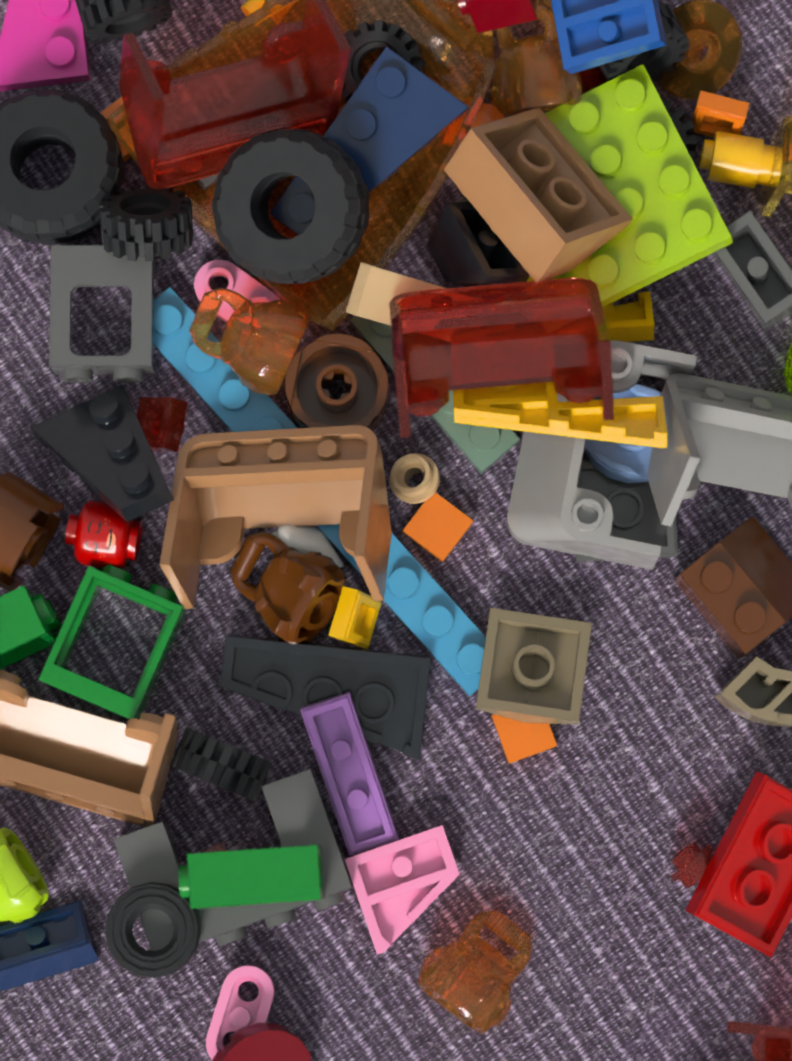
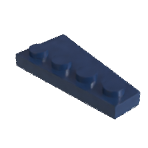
[269,47,471,235]

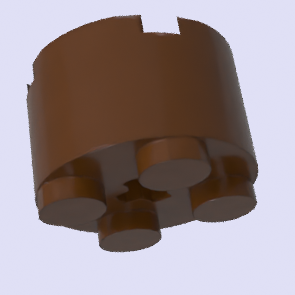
[285,334,389,431]
[0,472,64,592]

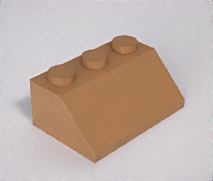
[444,107,632,284]

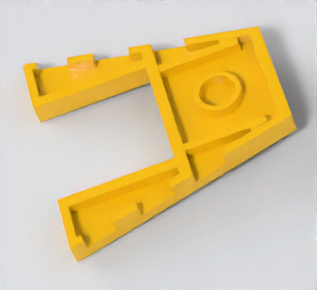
[450,291,667,448]

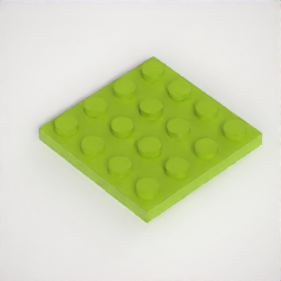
[523,64,733,334]

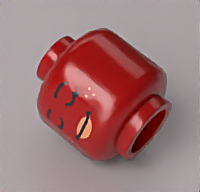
[65,500,143,569]

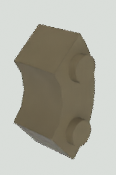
[714,656,792,727]

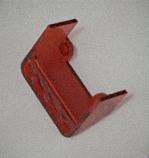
[119,0,351,189]
[389,278,614,438]

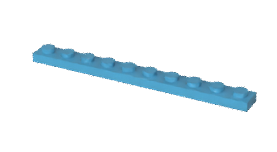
[153,287,486,697]

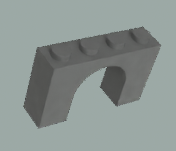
[113,769,353,956]

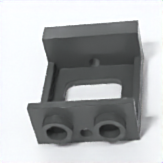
[49,245,157,383]

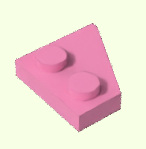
[344,825,460,955]

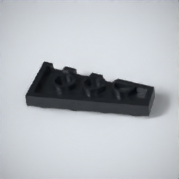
[220,634,431,760]

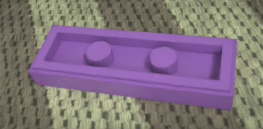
[300,691,399,856]

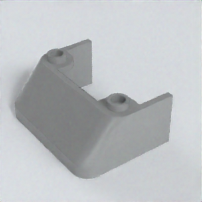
[507,340,697,570]
[648,373,792,526]

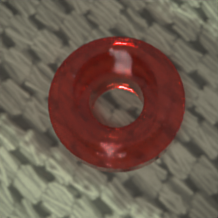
[669,841,714,889]

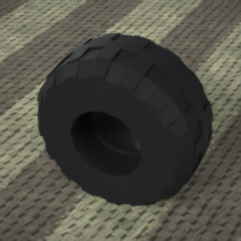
[0,89,124,245]
[212,129,370,284]

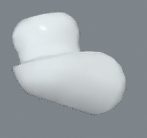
[271,524,344,569]

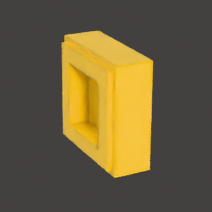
[328,586,382,649]

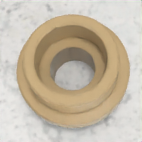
[389,453,440,504]

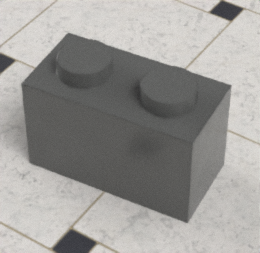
[711,211,792,332]

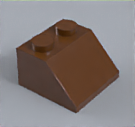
[674,516,792,659]

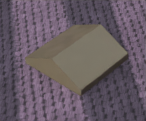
[476,608,592,725]

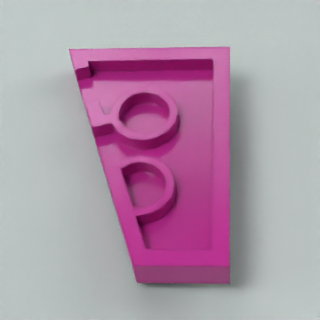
[0,0,91,92]

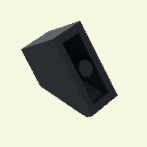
[427,201,530,284]

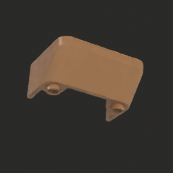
[160,425,392,609]
[0,670,178,827]

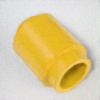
[699,130,775,189]

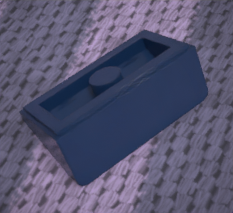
[0,900,98,991]

